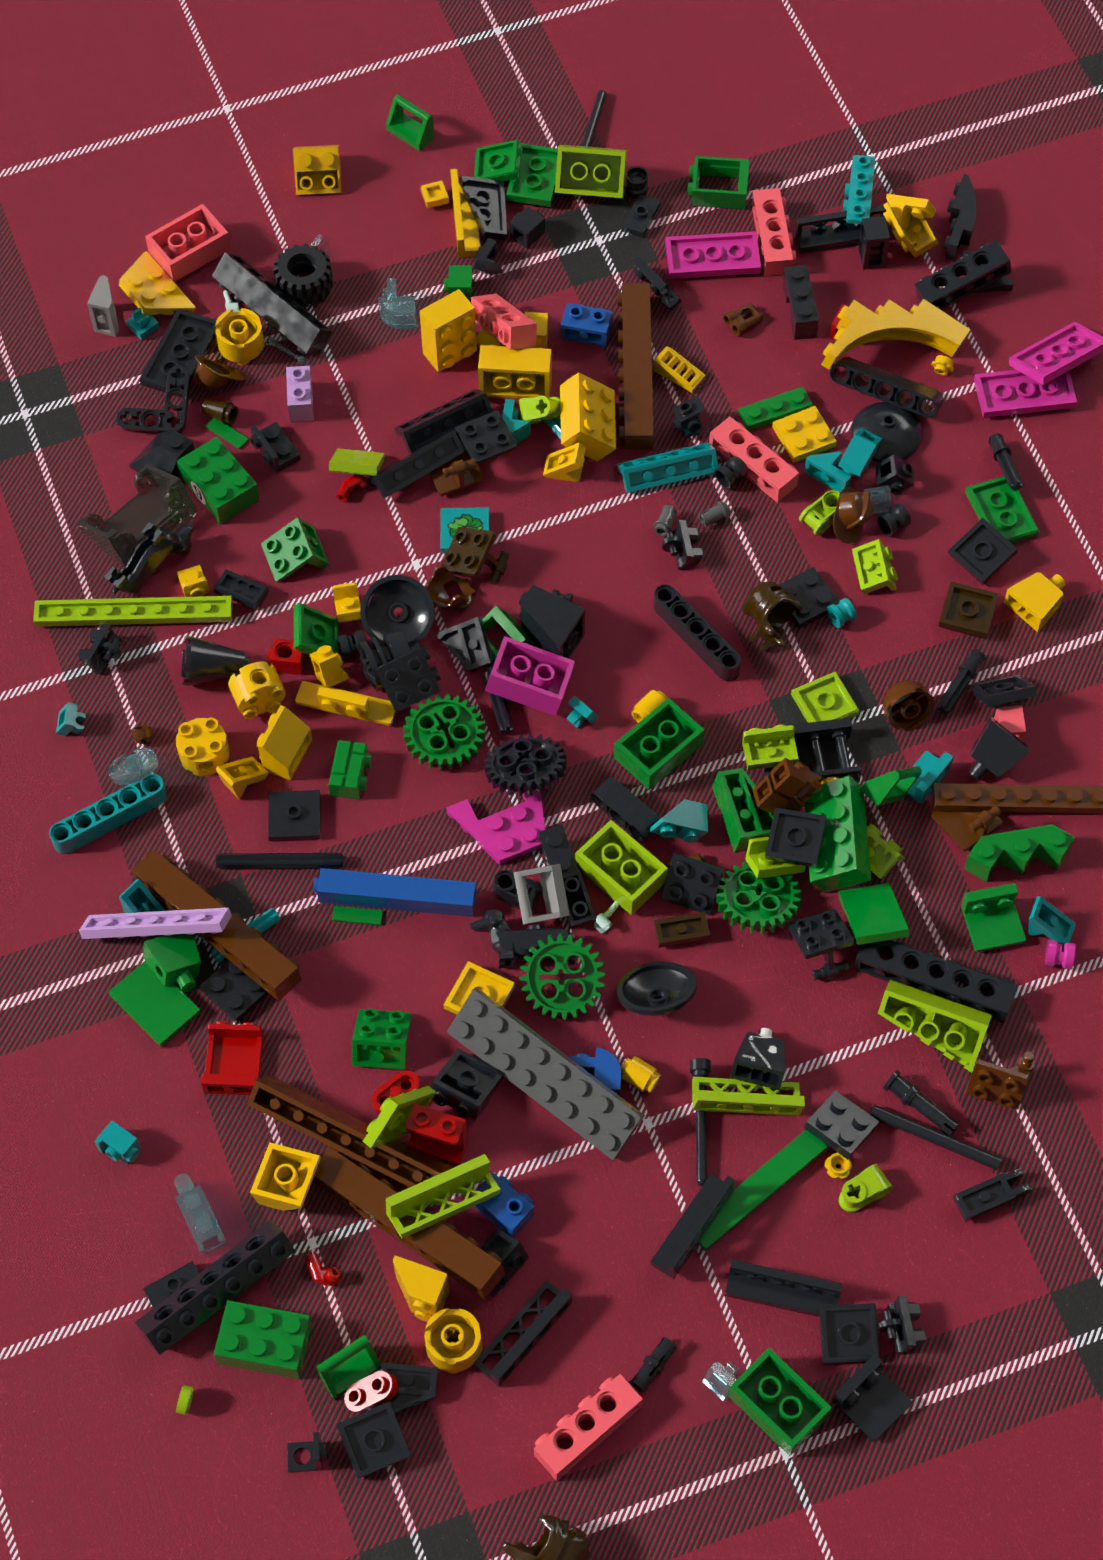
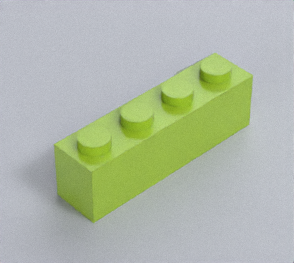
[878,980,992,1073]

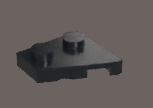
[436,617,494,673]
[377,1362,439,1414]

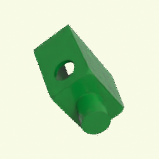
[143,934,201,992]

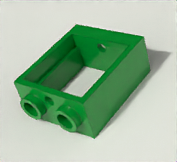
[688,156,749,209]

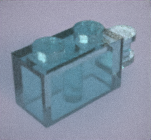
[174,1174,226,1255]

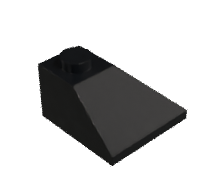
[129,430,195,490]

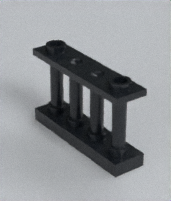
[760,717,862,783]

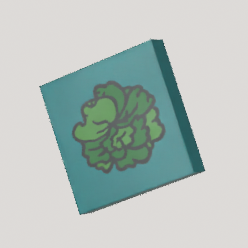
[440,507,489,553]

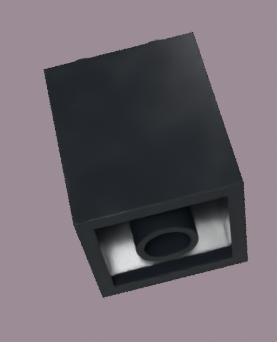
[519,585,585,659]

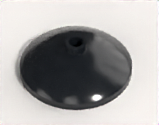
[851,402,923,462]
[360,575,435,646]
[617,962,697,1016]

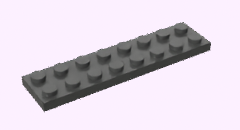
[447,988,645,1160]

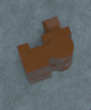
[753,758,822,815]

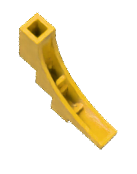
[821,299,970,370]

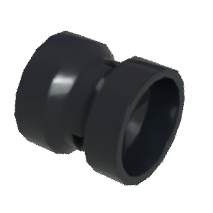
[626,166,648,199]
[714,456,748,489]
[877,504,911,536]
[338,630,365,660]

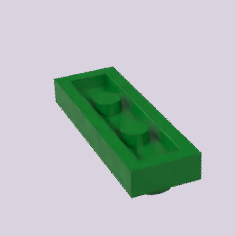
[738,386,813,431]

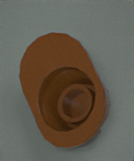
[193,355,247,390]
[833,487,874,544]

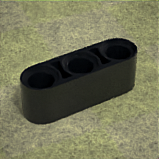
[590,777,660,842]

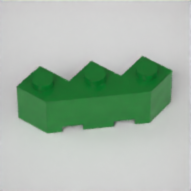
[964,824,1075,882]

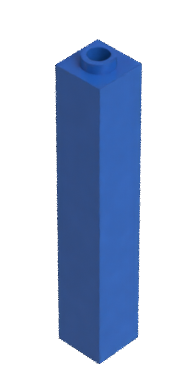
[313,868,476,917]

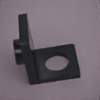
[287,1432,327,1473]

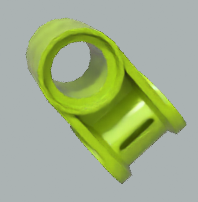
[518,396,561,424]
[799,490,840,536]
[839,1164,893,1212]

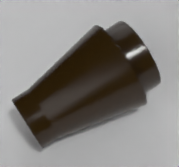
[202,399,239,425]

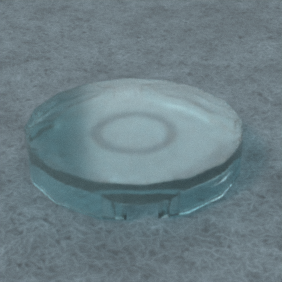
[108,748,159,785]

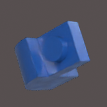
[569,1048,621,1096]

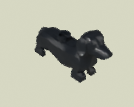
[104,522,194,594]
[470,909,576,969]

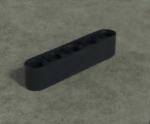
[830,356,944,417]
[653,584,741,682]

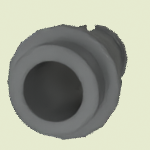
[698,501,731,528]
[653,505,677,537]

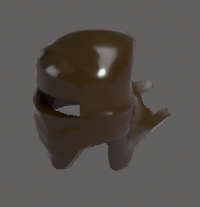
[743,581,803,652]
[501,1514,590,1560]

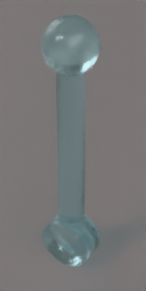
[266,336,307,365]

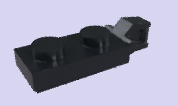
[631,256,682,311]

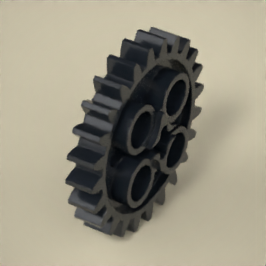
[484,733,567,796]

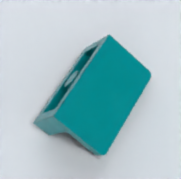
[906,751,954,804]

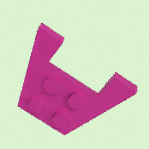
[446,790,545,865]

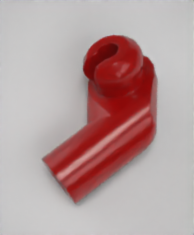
[336,474,369,502]
[305,1253,341,1287]

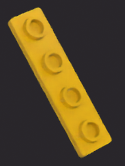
[295,681,396,726]

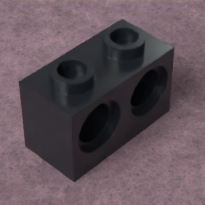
[858,216,890,270]

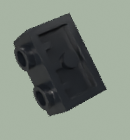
[250,422,301,473]
[480,1228,529,1297]

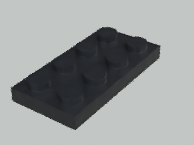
[139,309,217,398]

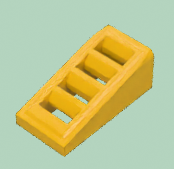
[654,346,706,393]

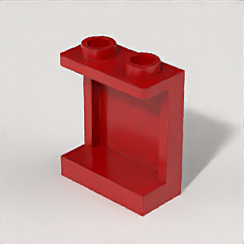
[201,1021,264,1095]
[405,1103,468,1167]

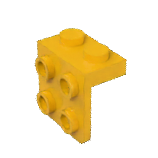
[883,202,939,258]

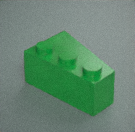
[712,768,774,853]

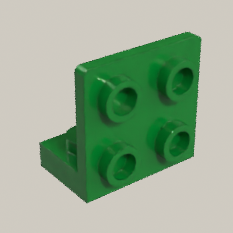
[261,517,329,582]
[961,883,1026,952]
[352,1009,411,1070]

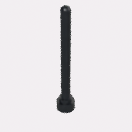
[581,90,606,147]
[690,1058,711,1186]

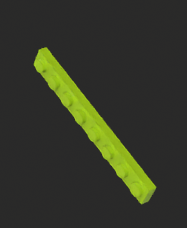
[33,596,232,627]

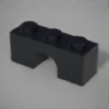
[782,265,819,340]

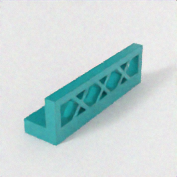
[617,443,718,493]

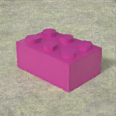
[485,636,575,716]

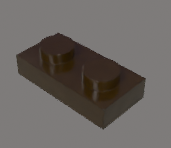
[654,912,710,948]

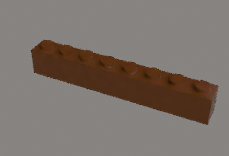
[617,283,653,449]
[131,850,301,1001]
[247,1074,454,1187]
[313,1147,505,1300]

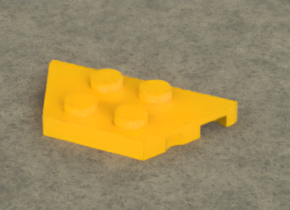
[119,251,196,315]

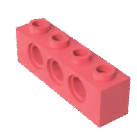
[752,188,796,277]
[471,294,537,350]
[709,416,799,503]
[534,1374,643,1481]

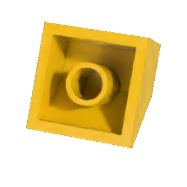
[250,1142,321,1211]
[393,1255,450,1322]

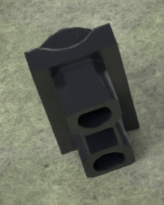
[661,520,703,570]
[78,624,122,675]
[877,1296,926,1354]

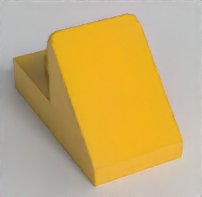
[886,194,936,231]
[543,442,586,482]
[216,756,269,799]

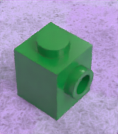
[444,265,473,302]

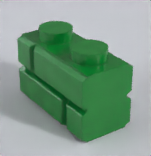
[328,740,373,800]

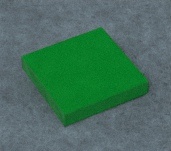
[474,140,521,181]
[294,603,339,655]

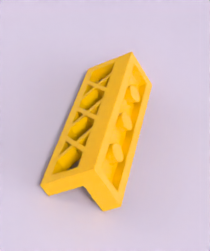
[450,169,480,258]

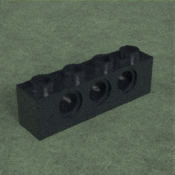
[915,240,1012,310]

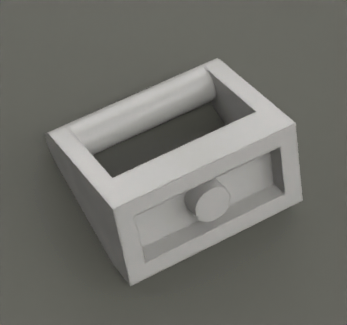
[87,275,119,337]
[514,864,570,924]

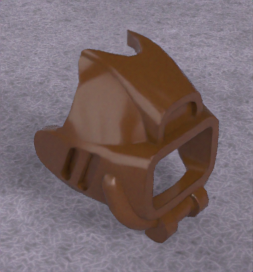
[425,565,476,610]

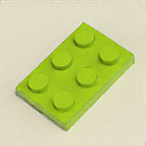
[363,1086,436,1148]

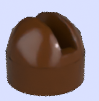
[131,724,153,744]

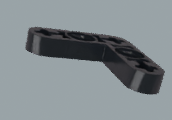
[116,365,191,433]

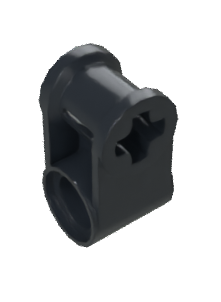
[493,870,543,913]

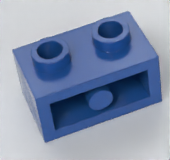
[561,303,612,347]
[473,1172,534,1238]

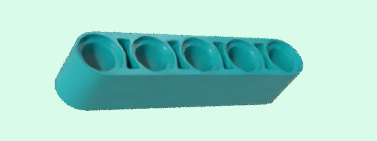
[49,774,167,854]

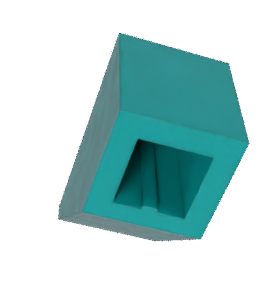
[838,428,882,476]
[650,799,708,843]

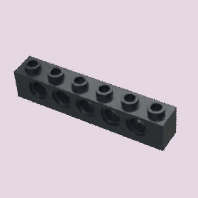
[854,940,1017,1024]
[134,1220,296,1355]

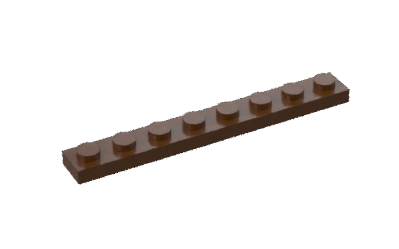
[932,783,1103,814]

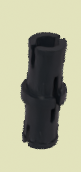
[630,1337,677,1393]

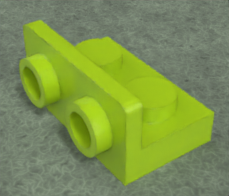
[852,539,898,594]
[867,823,905,880]
[745,837,806,879]

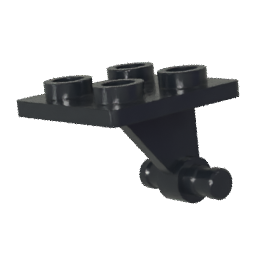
[787,909,854,980]

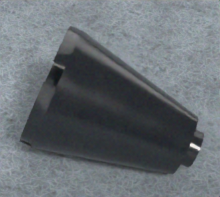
[181,636,249,686]

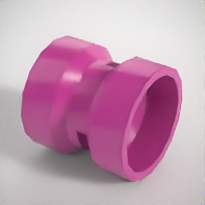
[1045,940,1076,969]

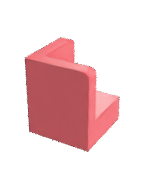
[994,706,1026,741]

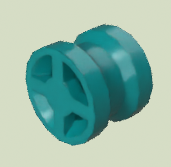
[827,598,857,628]

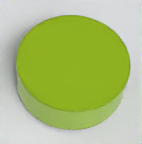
[176,1385,194,1415]

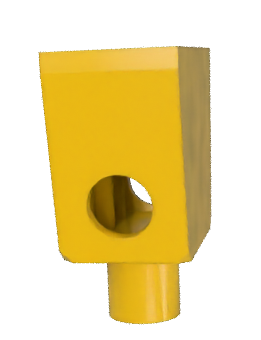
[1004,572,1065,632]

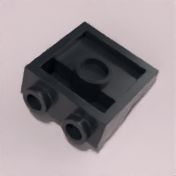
[431,1049,504,1120]

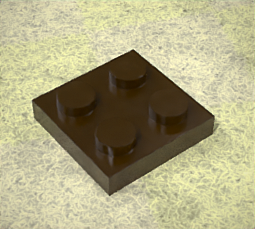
[938,582,999,639]

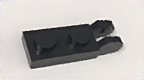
[953,1168,1033,1222]

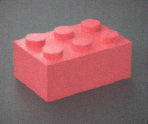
[145,204,231,282]

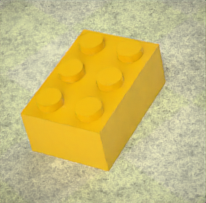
[420,289,477,372]
[478,345,552,399]
[560,372,616,461]

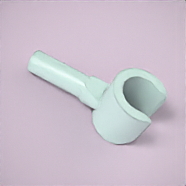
[223,290,239,312]
[594,901,619,934]

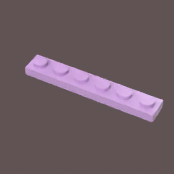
[79,907,232,940]

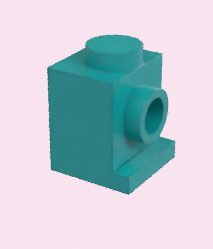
[95,1121,141,1164]

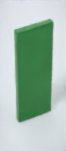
[205,418,249,449]
[332,906,383,926]

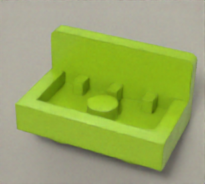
[742,725,799,770]

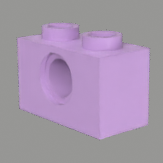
[286,366,314,422]

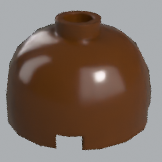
[883,680,935,730]

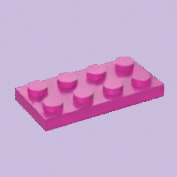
[665,231,761,279]
[1009,322,1103,385]
[974,370,1077,418]

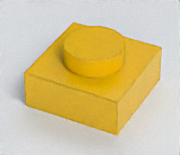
[421,180,449,208]

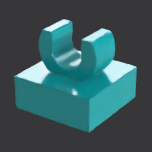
[126,308,160,340]
[567,696,598,728]
[56,702,86,737]

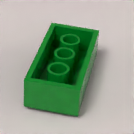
[805,776,871,893]

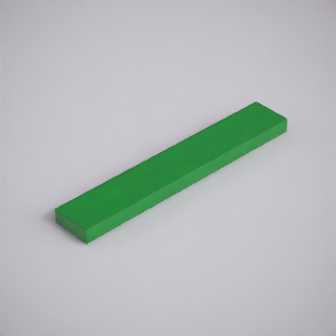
[698,1130,827,1252]

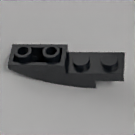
[944,174,976,261]
[538,824,596,927]

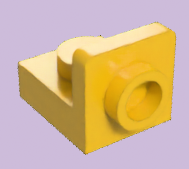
[177,565,210,597]
[332,582,361,623]

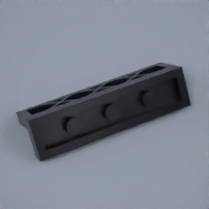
[795,205,890,254]
[394,389,493,453]
[368,430,466,499]
[651,1174,735,1279]
[725,1259,842,1317]
[473,1280,572,1387]

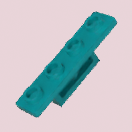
[843,155,875,224]

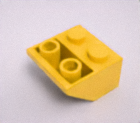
[293,145,341,195]
[257,705,312,780]

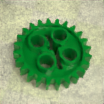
[403,694,485,771]
[716,861,801,934]
[519,933,606,1020]

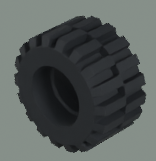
[273,244,333,307]

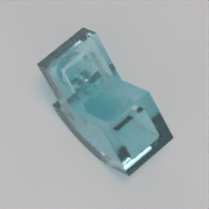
[378,278,417,329]

